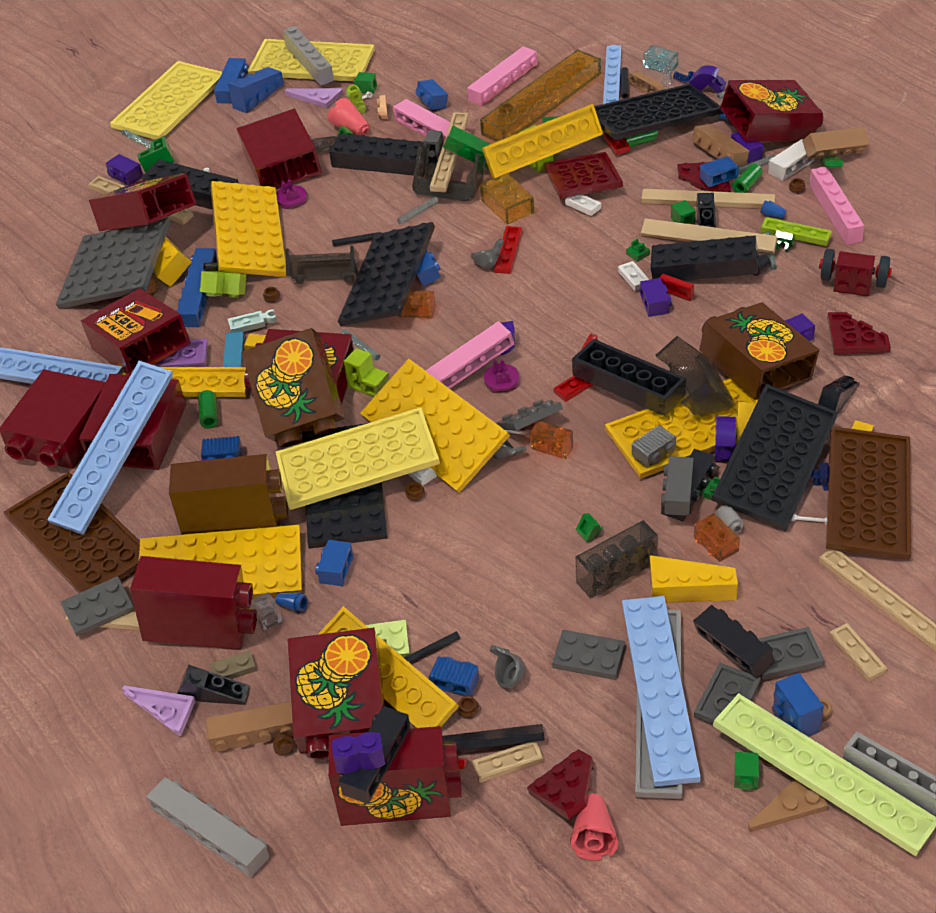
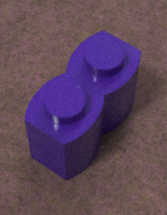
[331,732,385,774]

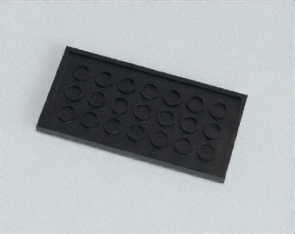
[594,83,723,140]
[337,222,435,326]
[711,384,839,531]
[302,423,388,549]

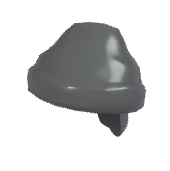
[471,239,503,270]
[493,440,526,460]
[490,645,526,689]

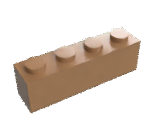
[692,124,750,167]
[802,127,870,159]
[206,701,293,752]

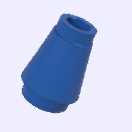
[760,200,787,219]
[276,592,308,613]

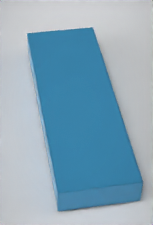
[223,331,244,367]

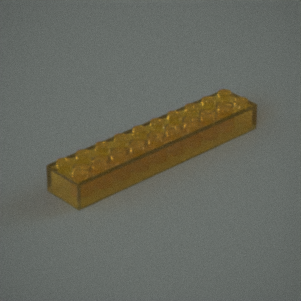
[480,49,601,142]

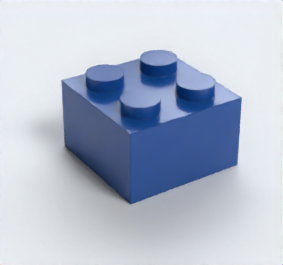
[772,673,824,737]

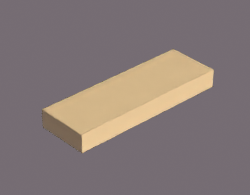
[829,623,887,682]
[472,742,544,783]

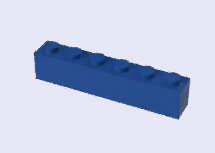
[176,248,218,327]

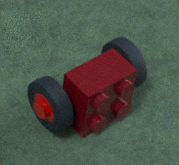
[819,249,892,296]

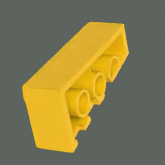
[154,236,192,287]
[649,555,738,603]

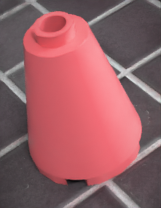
[328,97,370,136]
[570,793,618,861]

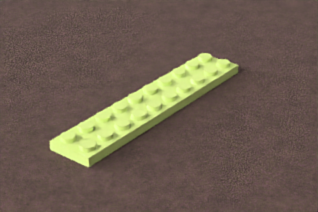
[713,693,936,856]

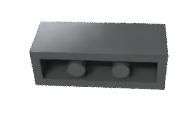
[661,456,693,516]

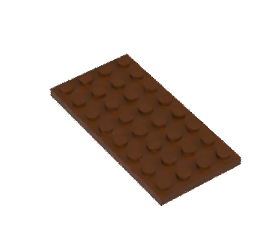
[826,426,911,561]
[4,472,140,593]

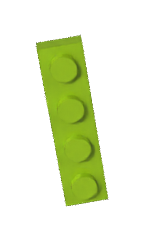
[761,217,832,246]

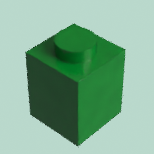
[353,72,377,94]
[671,200,696,225]
[734,752,759,790]

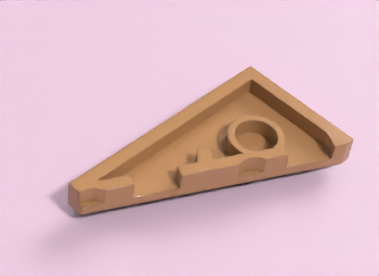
[748,779,828,832]

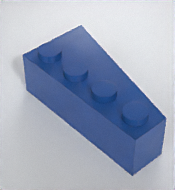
[228,67,284,113]

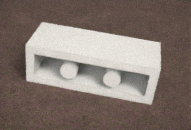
[768,139,815,181]

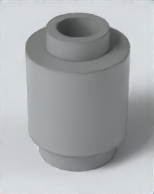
[715,505,744,535]

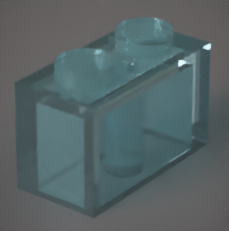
[643,45,678,74]

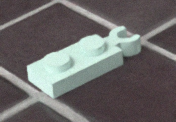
[228,310,277,332]

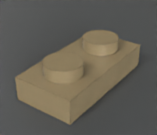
[209,650,256,679]

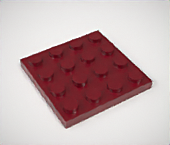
[544,152,623,199]

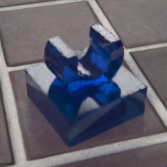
[811,462,829,491]

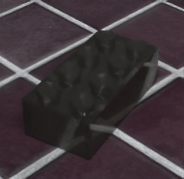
[575,520,658,599]

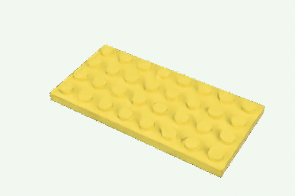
[248,39,375,82]
[110,61,222,140]
[276,407,440,510]

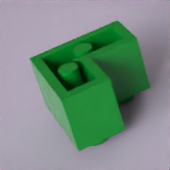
[137,136,175,173]

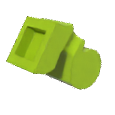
[346,85,366,114]

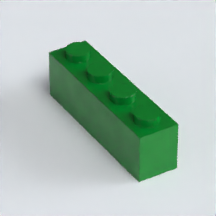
[443,125,490,170]

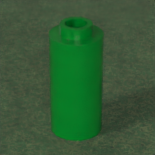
[625,130,658,147]
[732,163,763,193]
[198,390,218,429]

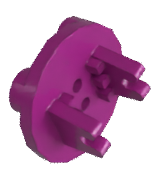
[276,179,307,209]
[484,359,520,393]

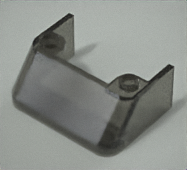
[412,145,486,202]
[285,245,359,284]
[655,336,736,417]

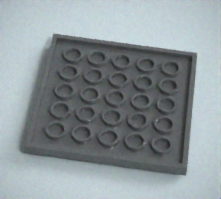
[56,218,170,309]

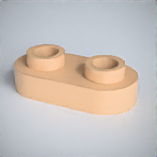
[377,95,388,119]

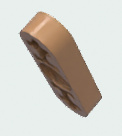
[628,71,664,94]

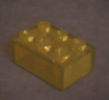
[480,173,534,225]

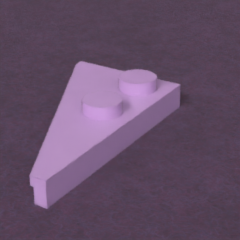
[285,88,343,109]
[122,685,196,736]

